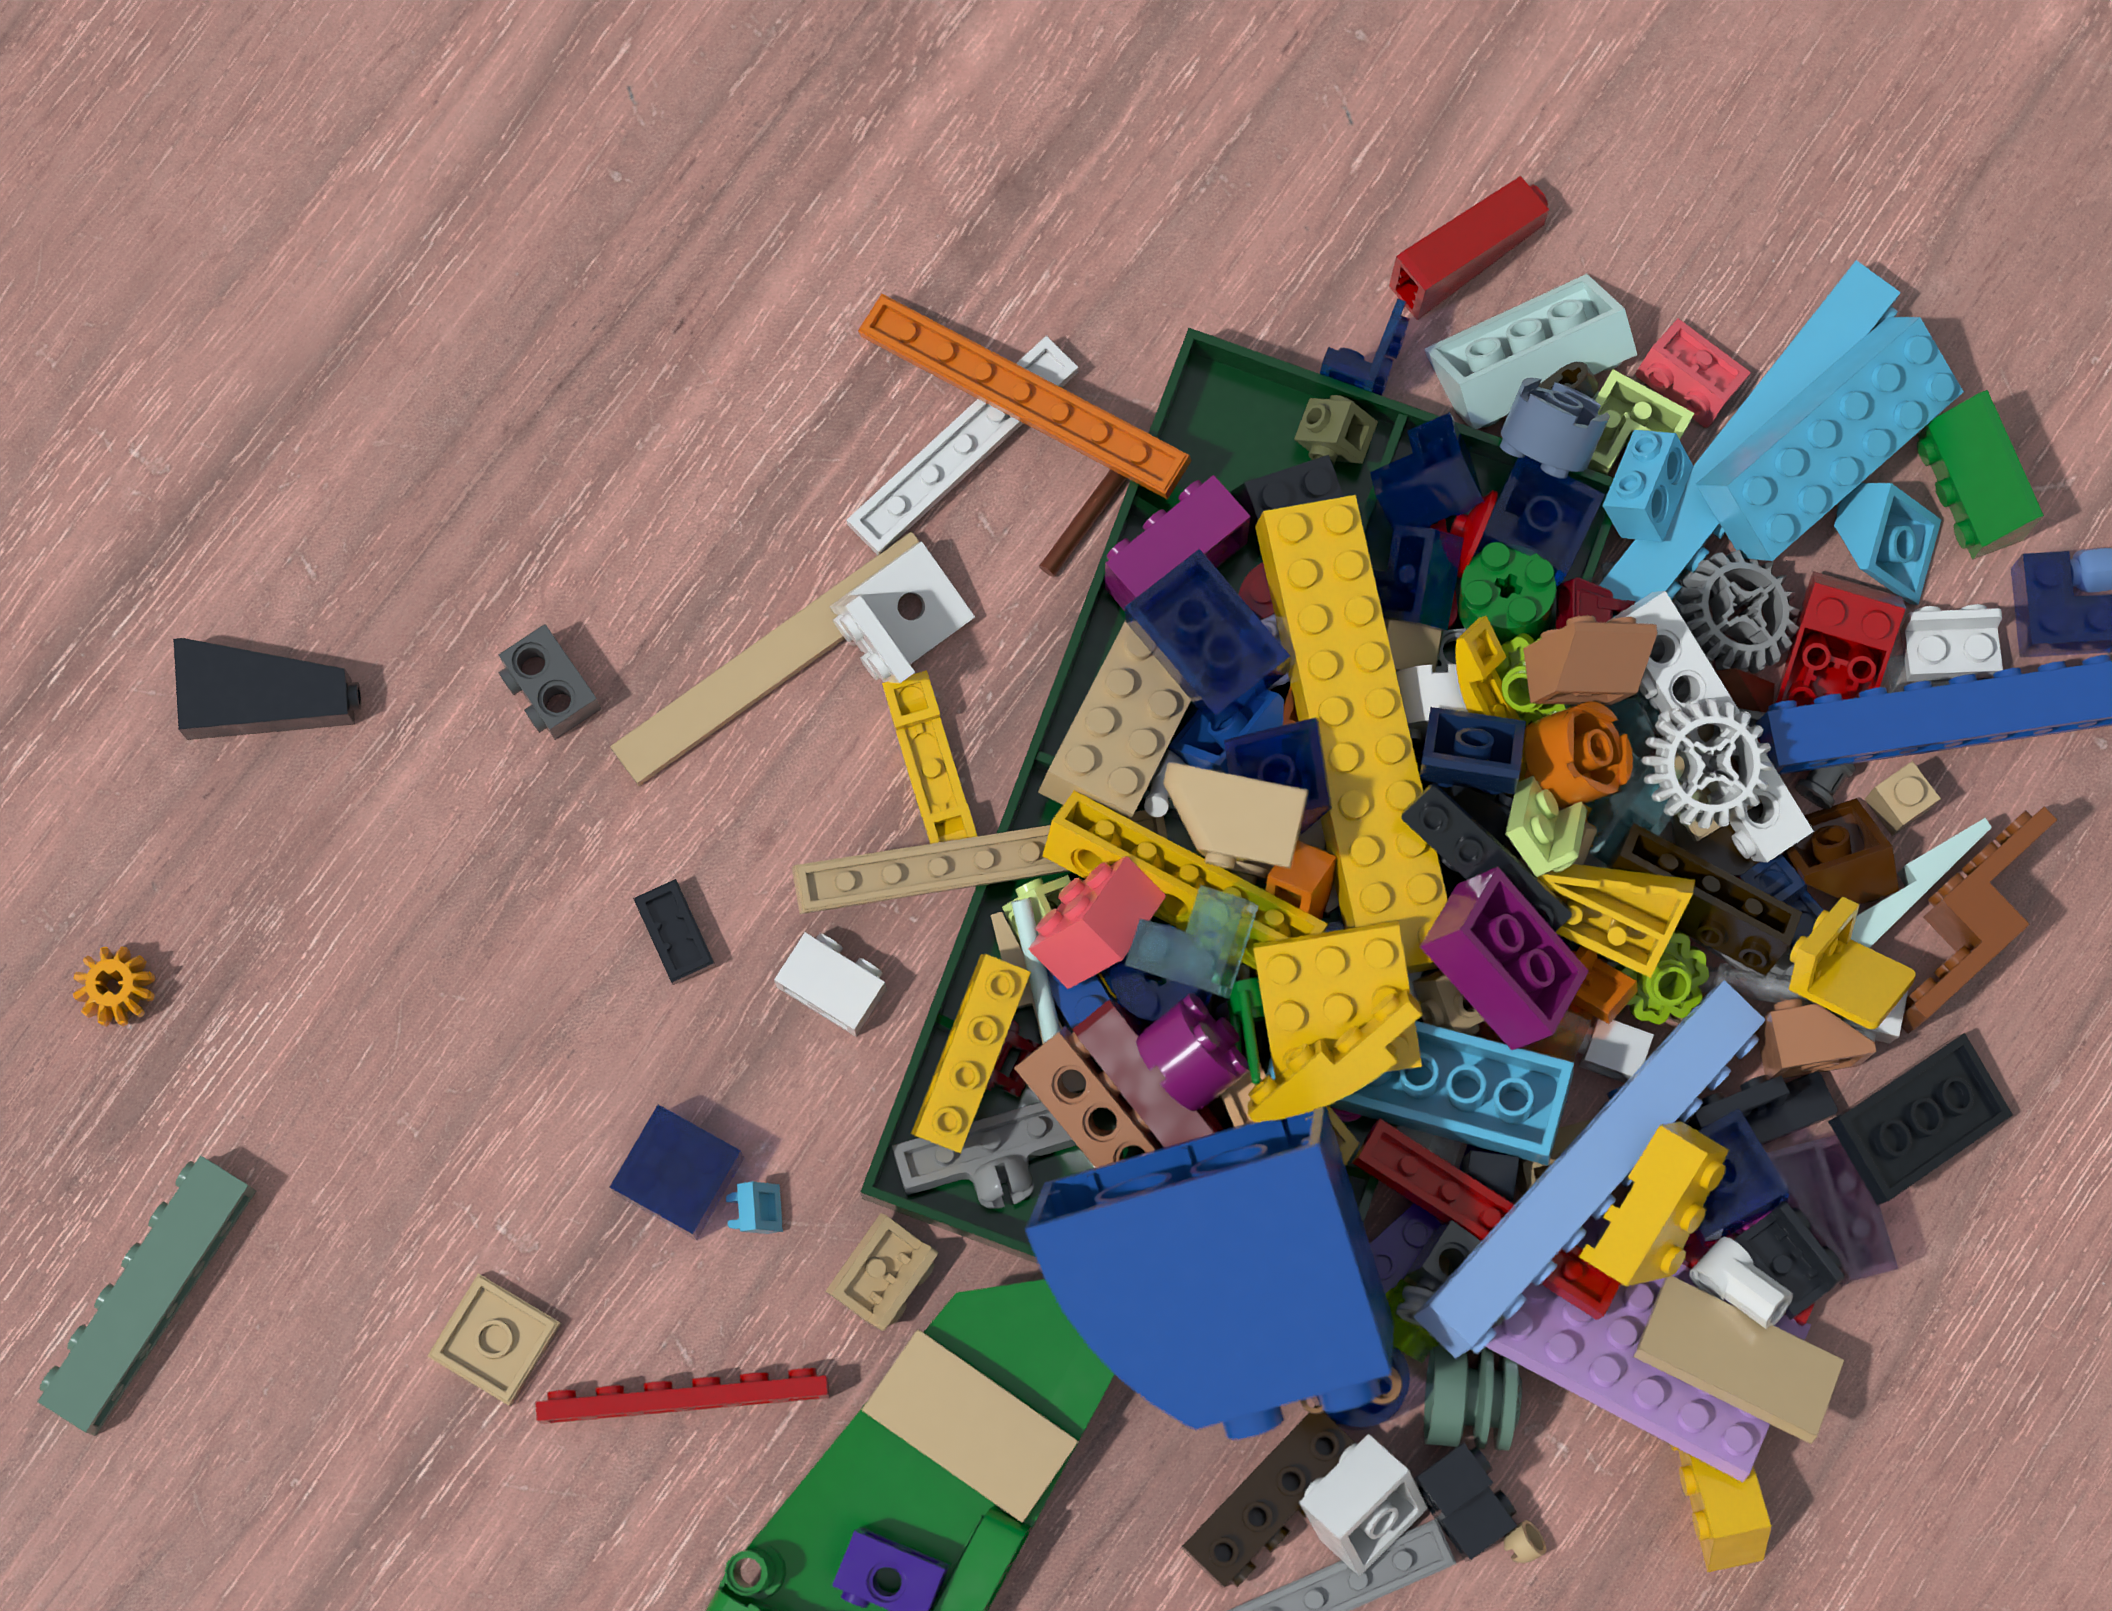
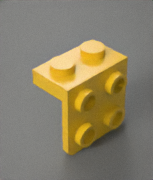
[1788,896,1916,1029]

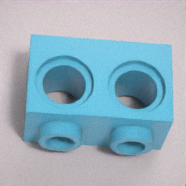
[1603,430,1693,542]

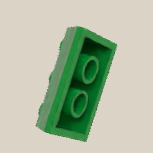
[1917,390,2044,560]

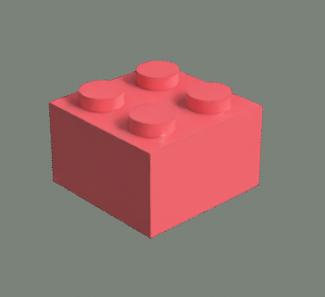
[1028,856,1166,989]

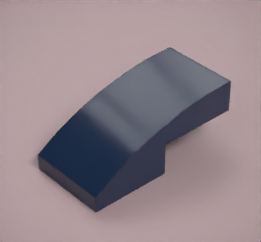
[1740,854,1823,950]

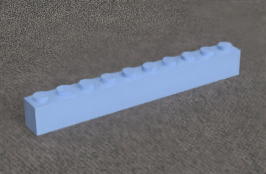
[1413,980,1766,1359]

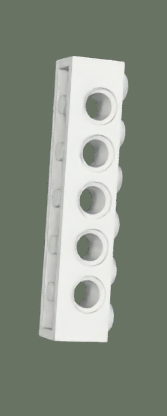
[1606,591,1814,862]

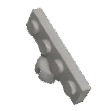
[892,1092,1077,1209]

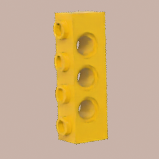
[911,954,1031,1153]

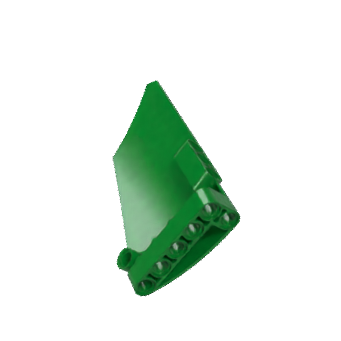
[705,1279,1115,1611]

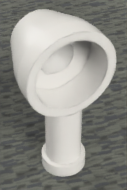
[1144,749,1187,817]

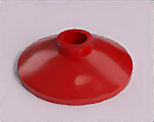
[1448,490,1498,578]

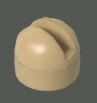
[1504,1520,1546,1564]

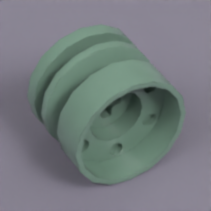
[1424,1343,1522,1451]

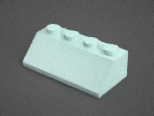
[1425,274,1637,429]

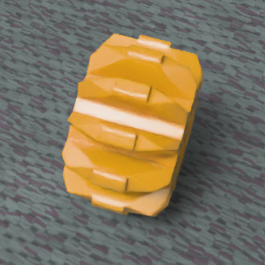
[73,946,155,1027]

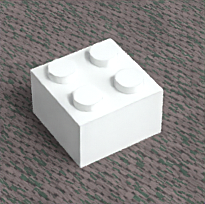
[1299,1434,1428,1577]

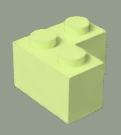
[1588,369,1694,475]

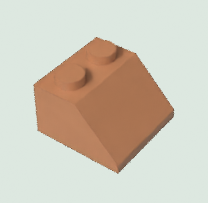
[1756,999,1877,1080]

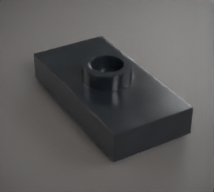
[633,879,716,985]

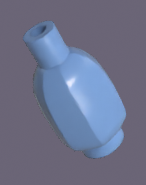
[2062,548,2112,593]

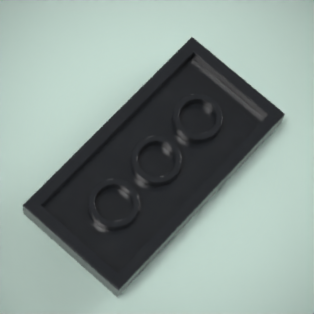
[1828,1033,2013,1205]

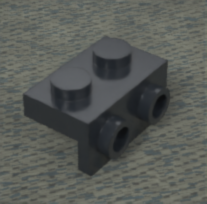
[1734,1201,1845,1320]

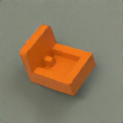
[1571,945,1638,1024]

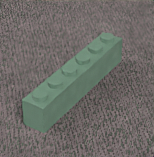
[37,1155,256,1436]

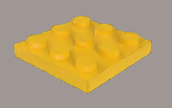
[1253,921,1422,1078]

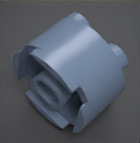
[1500,378,1610,479]

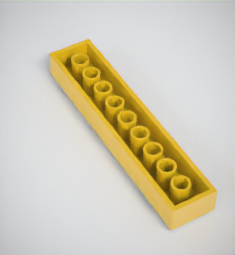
[1255,495,1448,974]

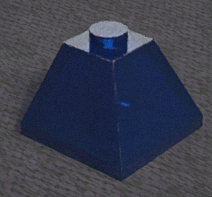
[1224,717,1332,837]

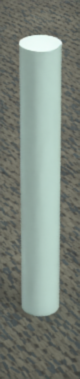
[1011,898,1060,1042]

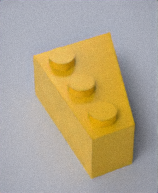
[1537,864,1695,978]
[1579,1122,1729,1287]
[1670,1444,1772,1573]

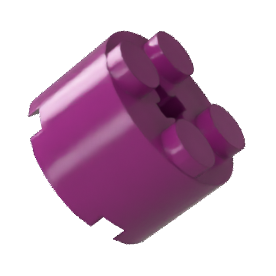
[1136,993,1250,1111]

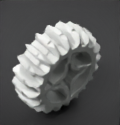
[1642,699,1773,828]

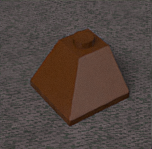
[1783,798,1899,905]

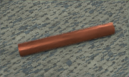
[1039,469,1126,577]

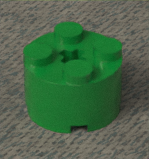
[1458,542,1556,645]

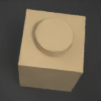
[1864,761,1941,836]

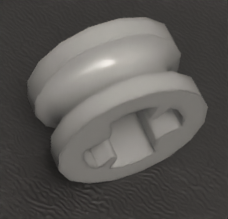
[1396,1286,1434,1326]

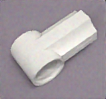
[1689,1237,1793,1329]

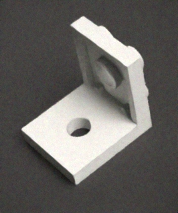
[829,541,975,683]

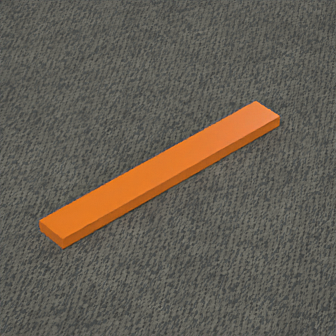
[858,294,1192,499]

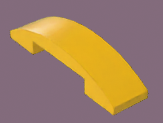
[1455,616,1528,782]
[882,670,978,844]

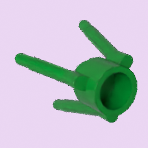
[1227,978,1265,1085]

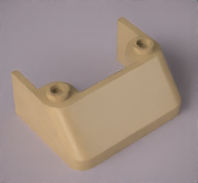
[1163,763,1326,885]

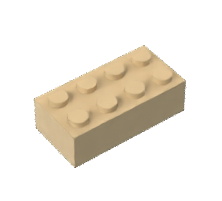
[1038,618,1211,820]

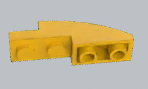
[1247,989,1422,1122]

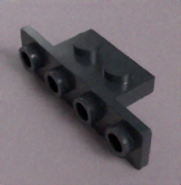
[1401,784,1572,932]
[1685,1071,1838,1160]

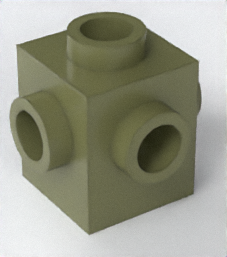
[1294,395,1378,465]

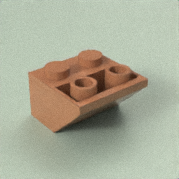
[1523,616,1657,705]

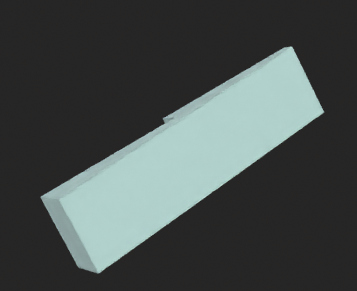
[1851,817,1992,948]

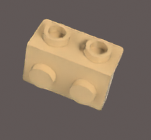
[825,1213,938,1331]

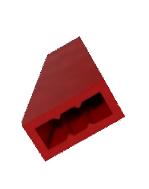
[1389,176,1549,320]

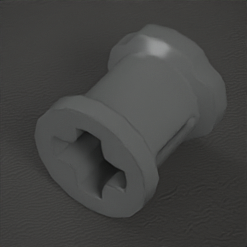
[1795,764,1856,810]

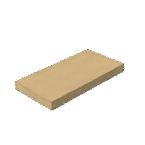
[1633,1276,1844,1444]
[862,1329,1078,1523]

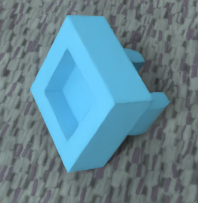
[726,1181,783,1234]

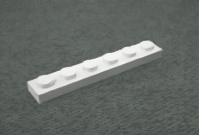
[847,336,1078,555]

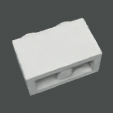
[774,932,887,1037]

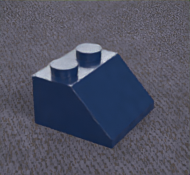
[1420,707,1526,794]

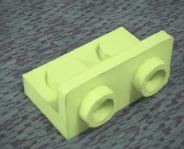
[1506,776,1587,877]

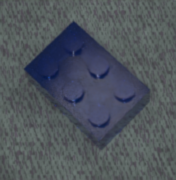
[1125,549,1291,729]

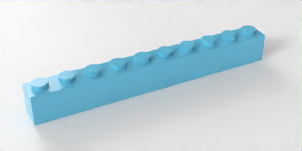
[1599,260,1901,617]

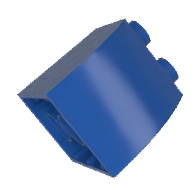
[1026,1106,1394,1440]

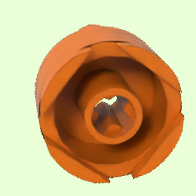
[1525,701,1633,808]

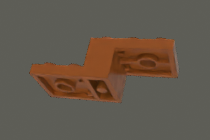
[1901,806,2057,1034]

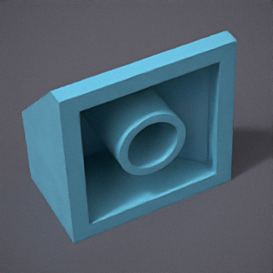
[1834,483,1942,605]

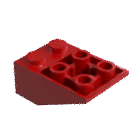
[1774,571,1906,707]

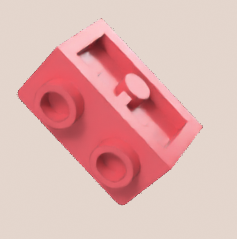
[1635,318,1751,428]

